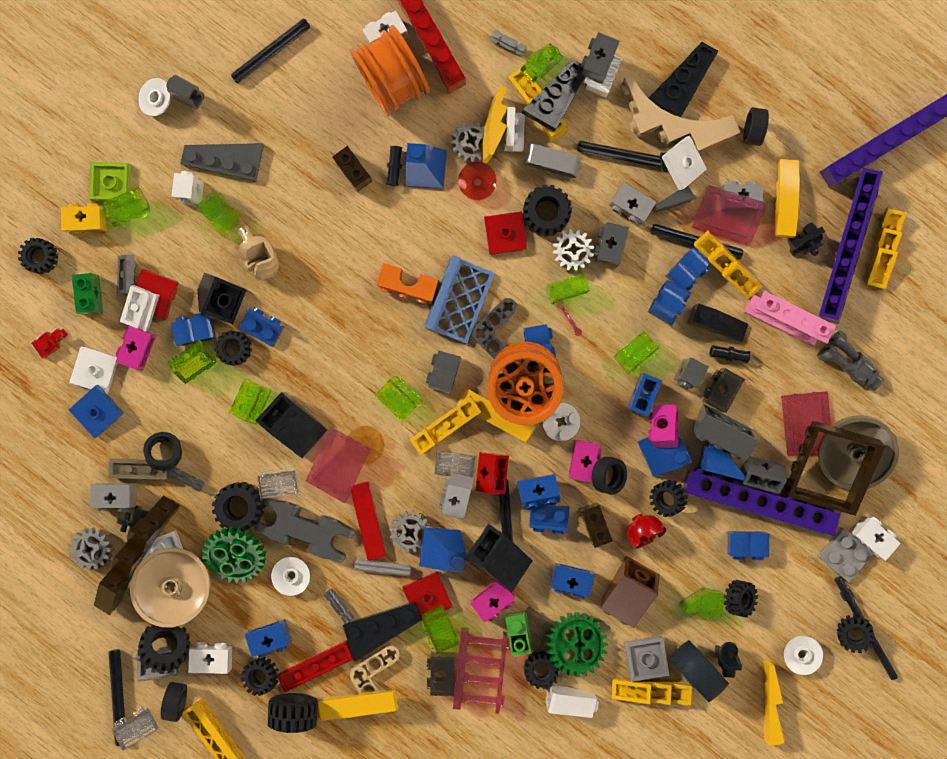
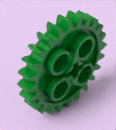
[202,527,266,583]
[546,612,608,677]

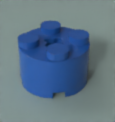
[648,280,691,326]

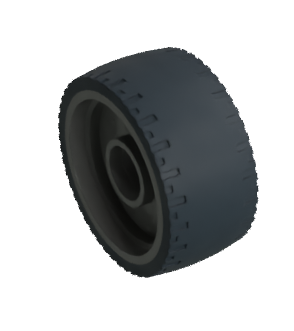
[669,640,729,702]

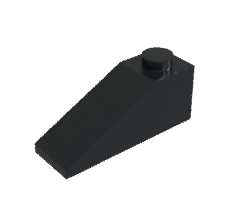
[688,303,748,342]

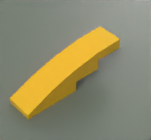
[483,85,508,164]
[774,159,799,238]
[866,207,907,289]
[693,230,763,299]
[457,388,536,443]
[612,679,693,706]

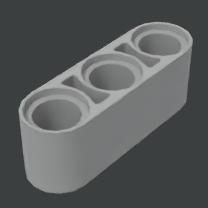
[523,144,582,178]

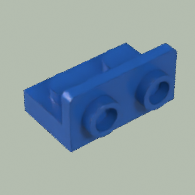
[239,307,284,347]
[529,505,569,534]

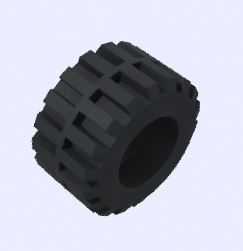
[523,185,572,237]
[212,482,265,531]
[138,624,190,674]
[267,693,318,733]

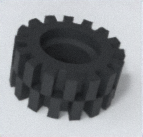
[18,238,58,274]
[214,331,252,366]
[649,480,688,517]
[724,580,758,617]
[837,614,875,653]
[524,651,559,689]
[241,657,280,696]

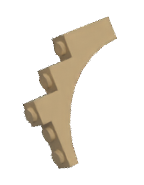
[621,75,741,153]

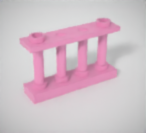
[744,291,836,346]

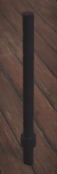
[834,576,898,680]

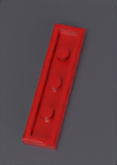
[349,481,387,561]
[278,641,354,692]

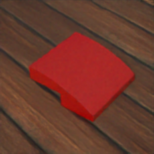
[135,269,179,320]

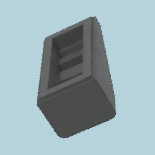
[652,186,695,212]

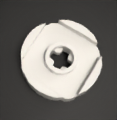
[542,403,580,441]

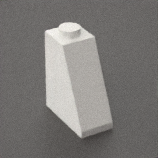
[546,683,599,718]

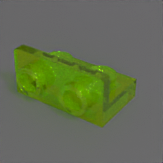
[375,375,422,422]
[229,378,272,424]

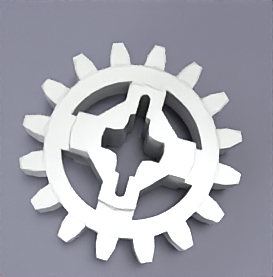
[552,229,594,272]

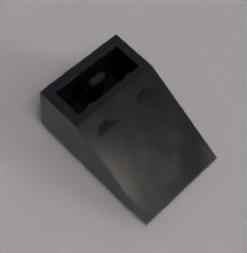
[255,392,328,458]
[464,524,533,593]

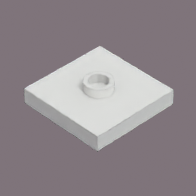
[662,136,707,190]
[69,346,118,394]

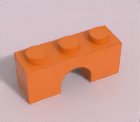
[377,263,439,305]

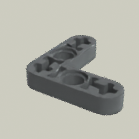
[472,298,517,369]

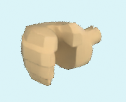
[238,226,279,280]

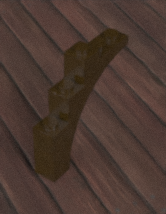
[94,495,180,615]

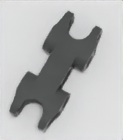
[254,498,355,561]

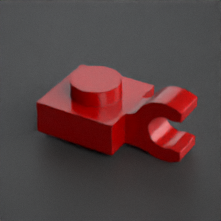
[31,328,68,358]

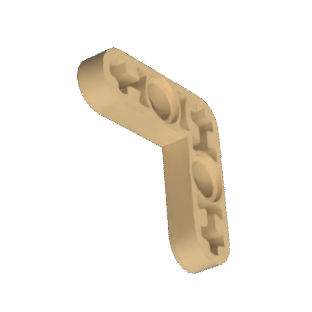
[350,644,400,717]

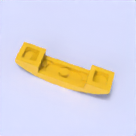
[410,396,482,455]

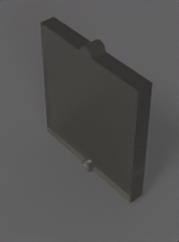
[526,606,555,651]

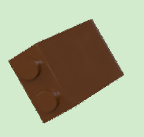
[600,556,660,628]

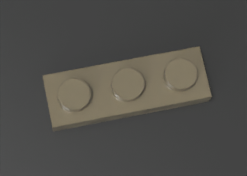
[109,458,169,480]

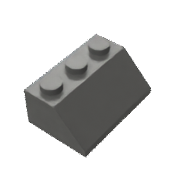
[693,403,759,461]

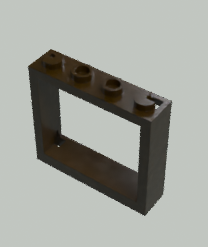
[784,420,885,516]

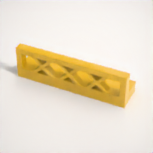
[182,698,246,759]

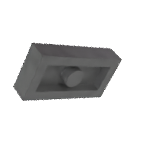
[117,254,136,295]

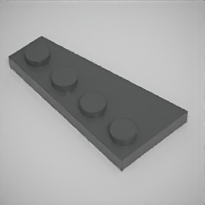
[180,143,264,182]

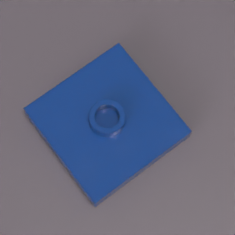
[69,385,124,439]

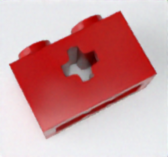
[475,452,509,494]

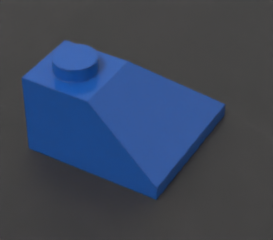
[406,143,447,189]
[637,435,692,477]
[697,444,745,480]
[419,527,466,572]

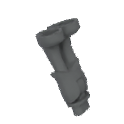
[817,330,884,391]

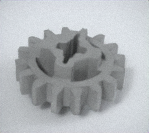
[451,120,485,164]
[389,510,431,553]
[69,528,114,571]

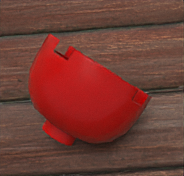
[627,513,667,549]

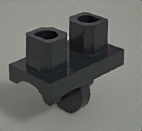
[787,222,825,256]
[116,505,148,540]
[715,642,742,678]

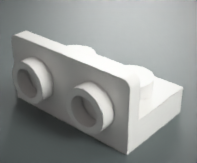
[504,107,525,152]

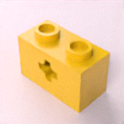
[61,203,107,234]

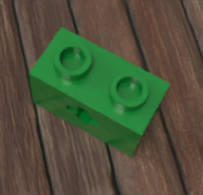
[72,273,103,315]

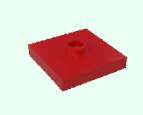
[484,211,527,255]
[402,571,453,621]

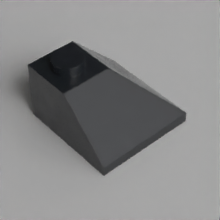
[197,272,247,325]

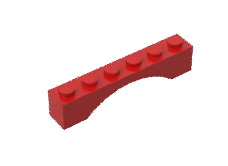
[397,0,466,94]

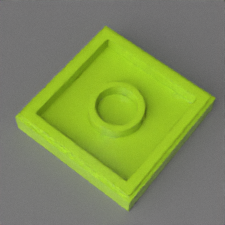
[89,162,131,202]

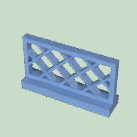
[424,255,494,344]

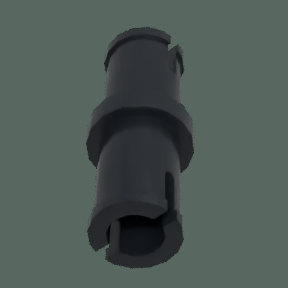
[386,146,402,186]
[709,345,751,363]

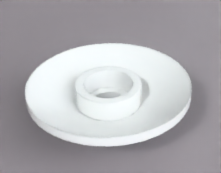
[138,78,171,116]
[271,557,310,596]
[784,636,823,675]

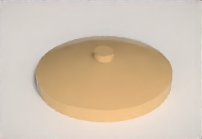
[130,548,211,627]

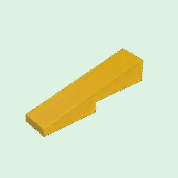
[508,66,568,143]
[764,660,785,747]
[318,690,398,721]

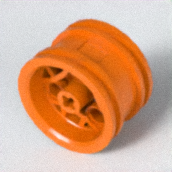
[350,25,430,117]
[487,342,563,425]

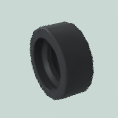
[743,107,769,146]
[143,432,182,471]
[591,457,627,495]
[160,682,187,722]

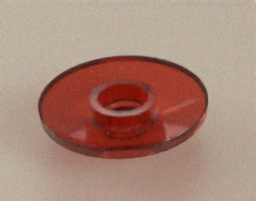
[458,162,496,200]

